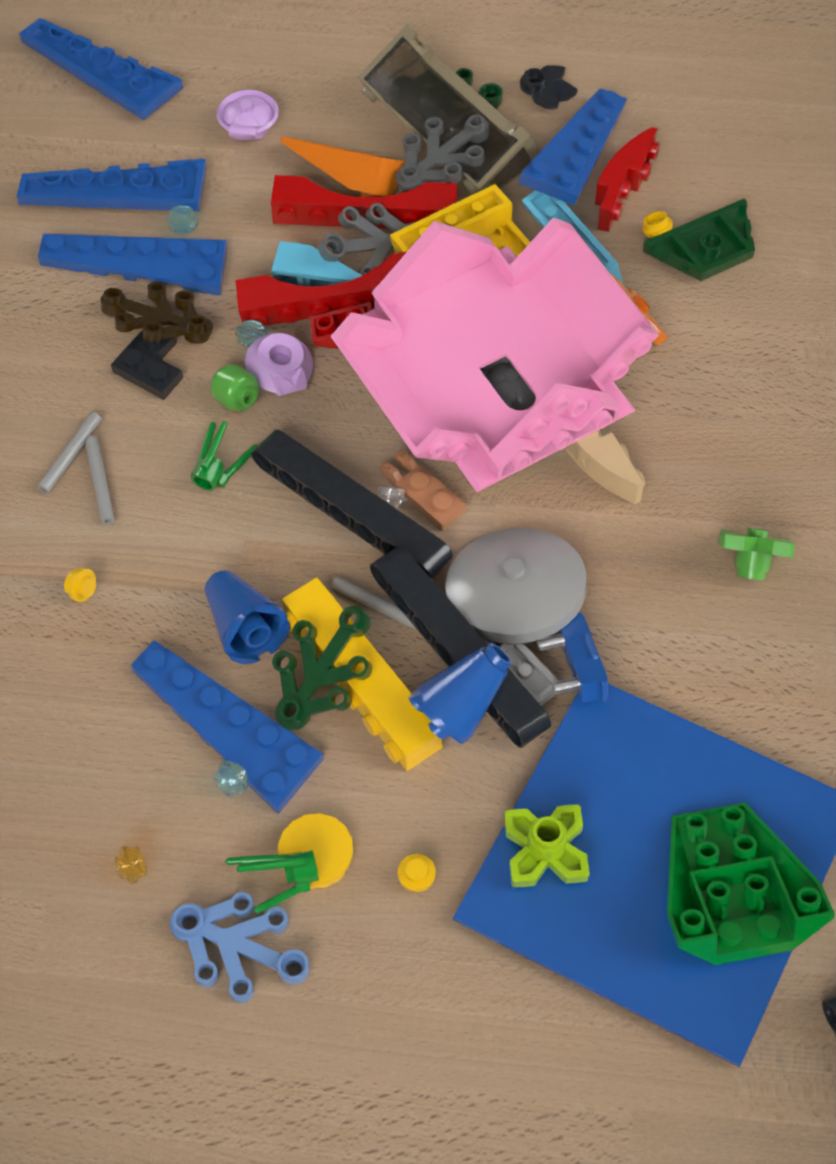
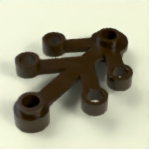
[101,282,213,344]

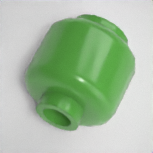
[211,364,260,413]

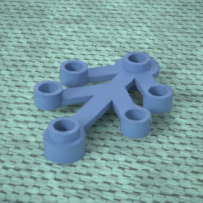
[170,892,310,1003]

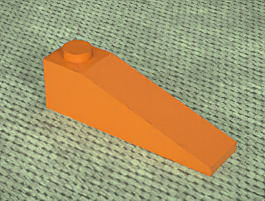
[281,136,405,198]

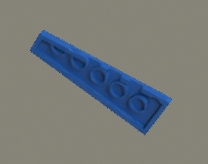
[19,18,183,120]
[518,88,627,206]
[17,159,207,212]
[38,234,228,295]
[131,640,324,814]

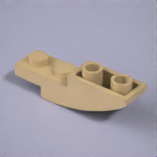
[564,430,645,504]

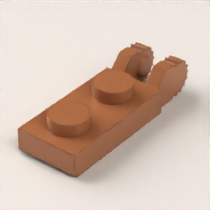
[379,449,467,531]

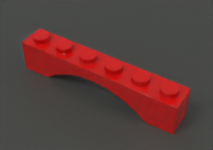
[270,175,458,229]
[235,252,407,329]

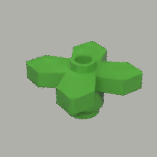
[718,528,795,580]

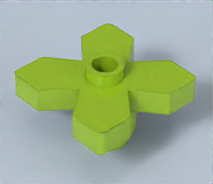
[504,805,589,888]

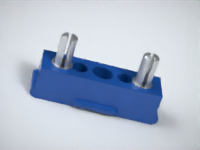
[537,613,609,703]

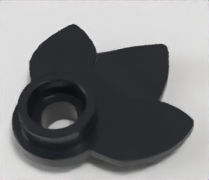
[520,65,577,109]

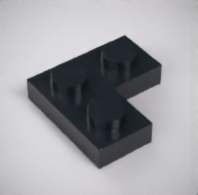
[111,330,183,400]

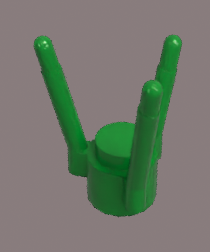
[191,421,258,491]
[225,850,319,913]

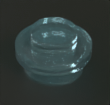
[167,205,198,234]
[235,320,268,347]
[214,760,248,797]

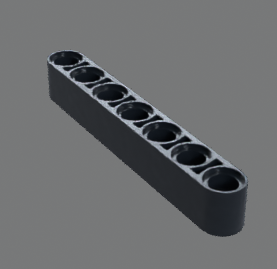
[251,430,453,579]
[370,546,551,748]

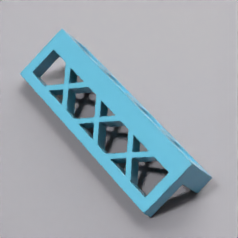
[521,190,623,283]

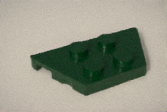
[643,198,755,281]

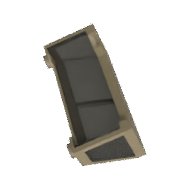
[358,24,540,194]

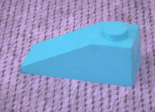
[272,241,362,287]

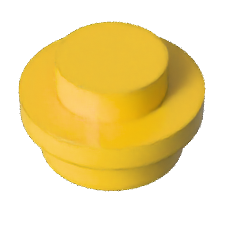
[642,211,673,238]
[64,568,97,602]
[398,854,436,892]

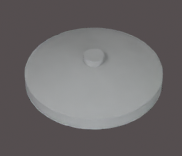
[445,528,587,644]

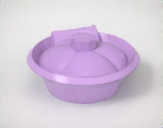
[217,90,279,141]
[245,333,313,396]

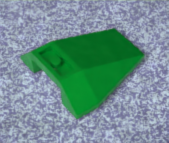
[667,802,835,965]

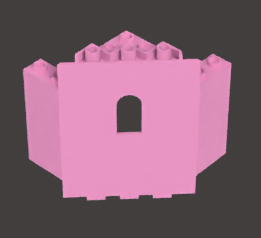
[331,218,659,493]

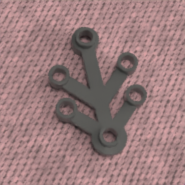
[395,115,489,192]
[318,203,413,275]

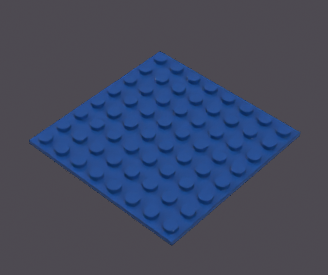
[453,684,836,1068]

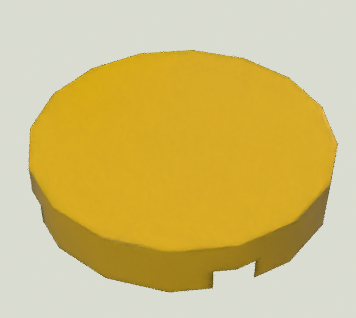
[278,813,354,889]

